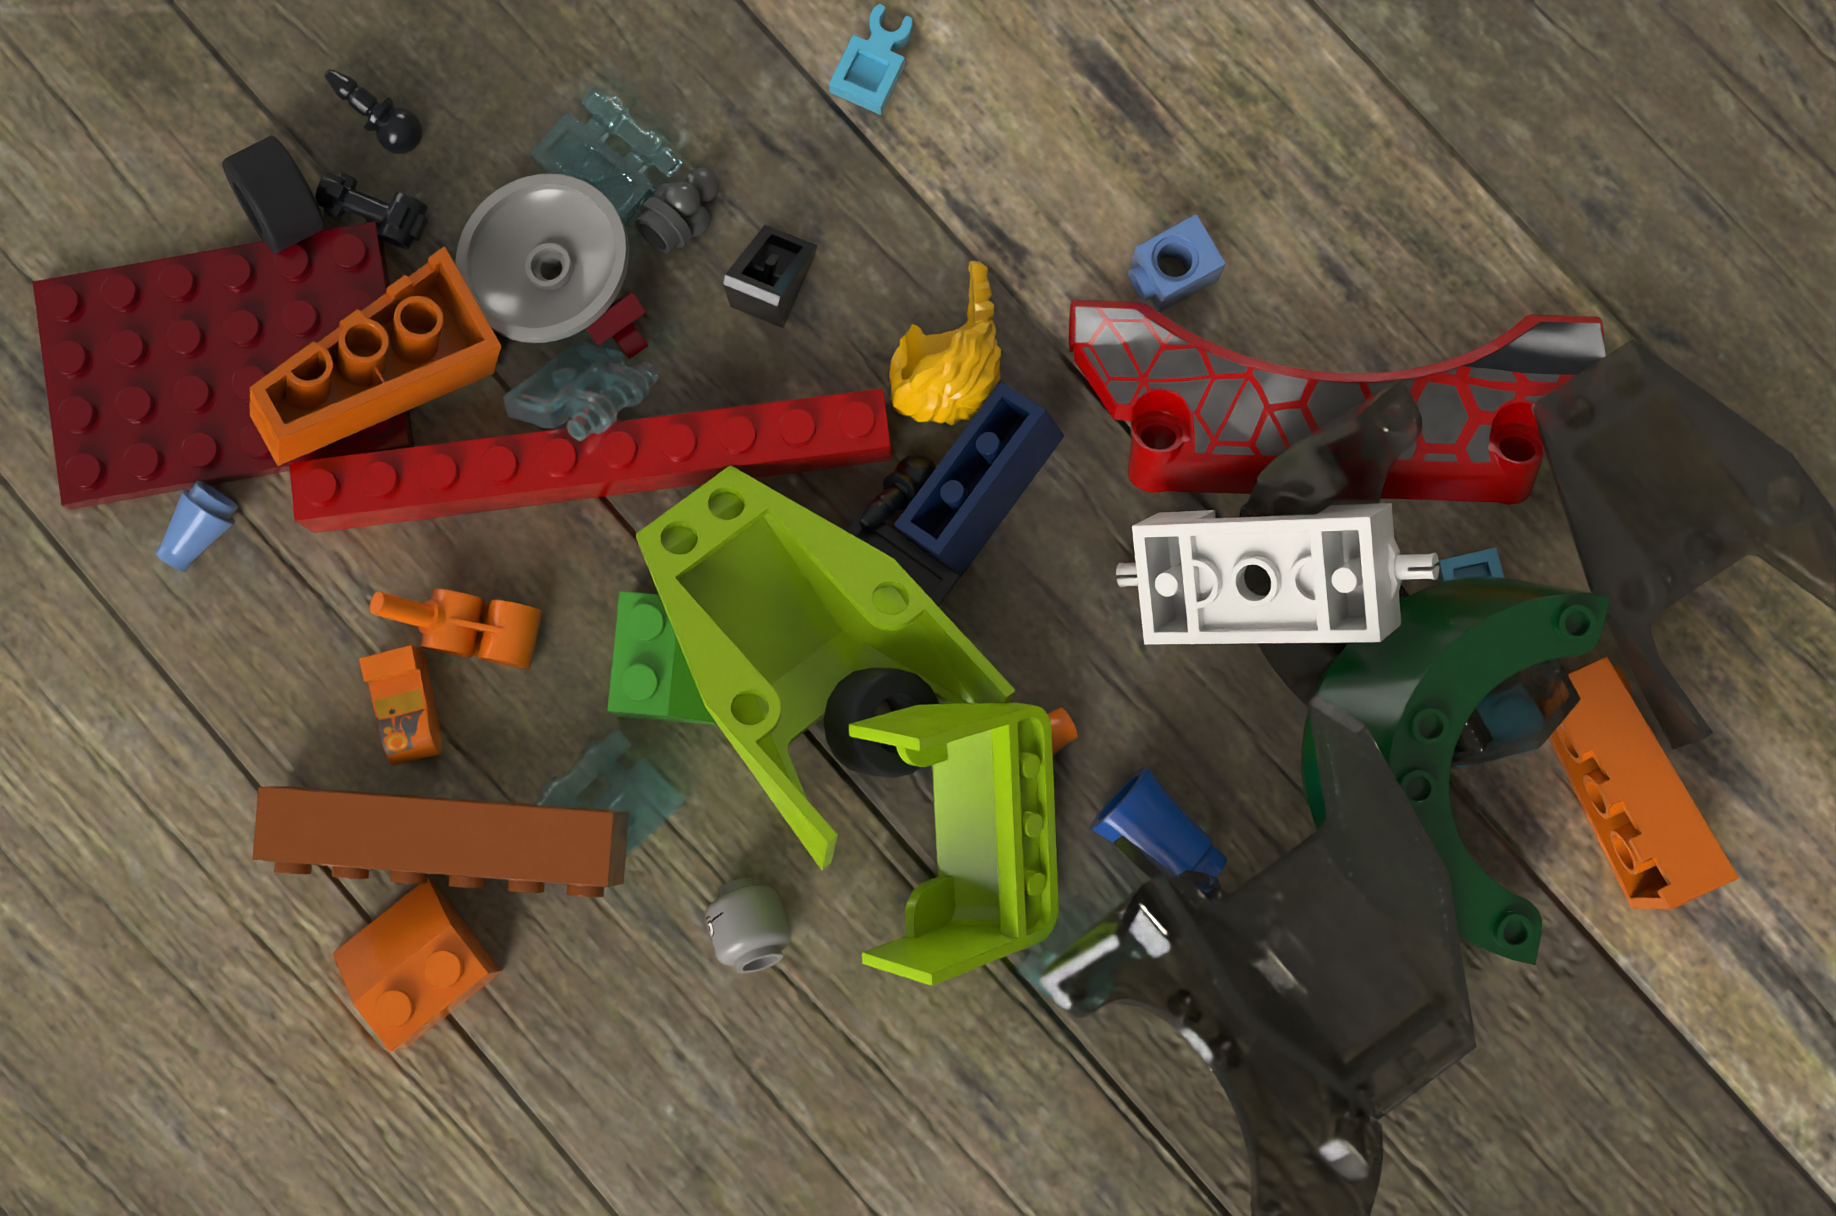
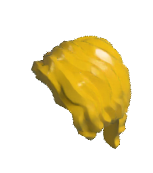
[889,261,1001,425]

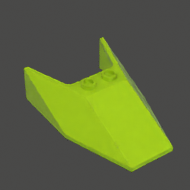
[636,465,1015,871]

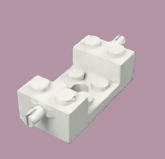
[1116,503,1439,644]

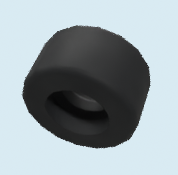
[222,136,325,253]
[823,667,940,778]

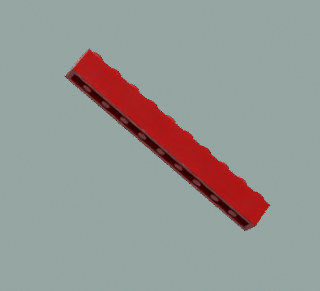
[289,388,892,533]

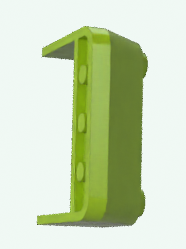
[848,702,1059,986]

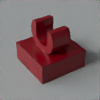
[585,292,648,360]

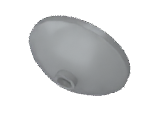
[455,174,629,343]

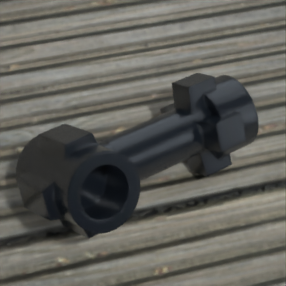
[315,172,428,250]

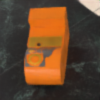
[359,645,442,766]

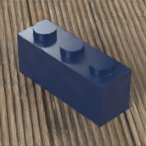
[894,381,1064,578]

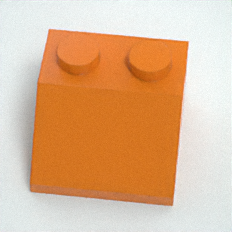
[332,877,502,1052]

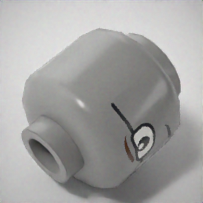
[705,878,791,973]

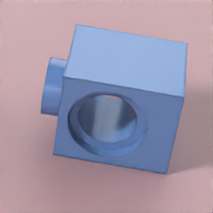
[1128,214,1226,312]

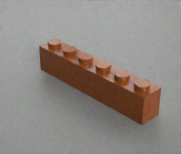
[252,786,629,897]

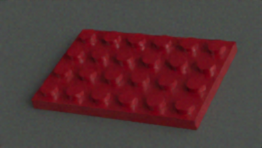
[32,222,414,510]

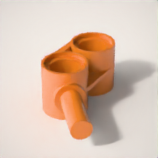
[370,588,543,669]

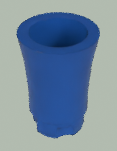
[1090,767,1227,900]

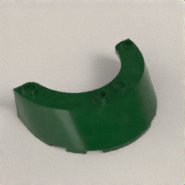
[1301,576,1610,965]

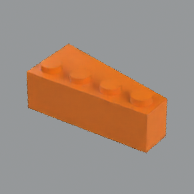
[250,246,501,466]
[1530,657,1739,910]

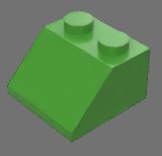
[607,591,718,725]

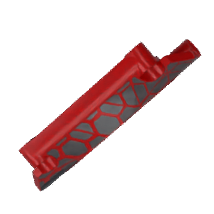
[1068,299,1607,505]

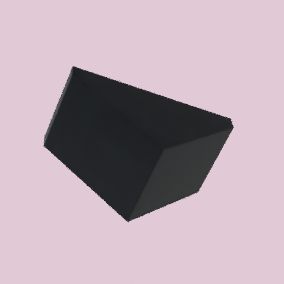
[723,225,817,328]

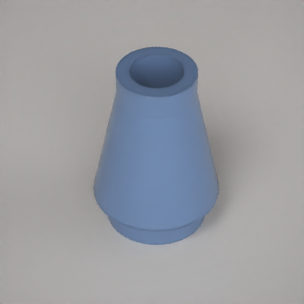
[155,481,238,572]

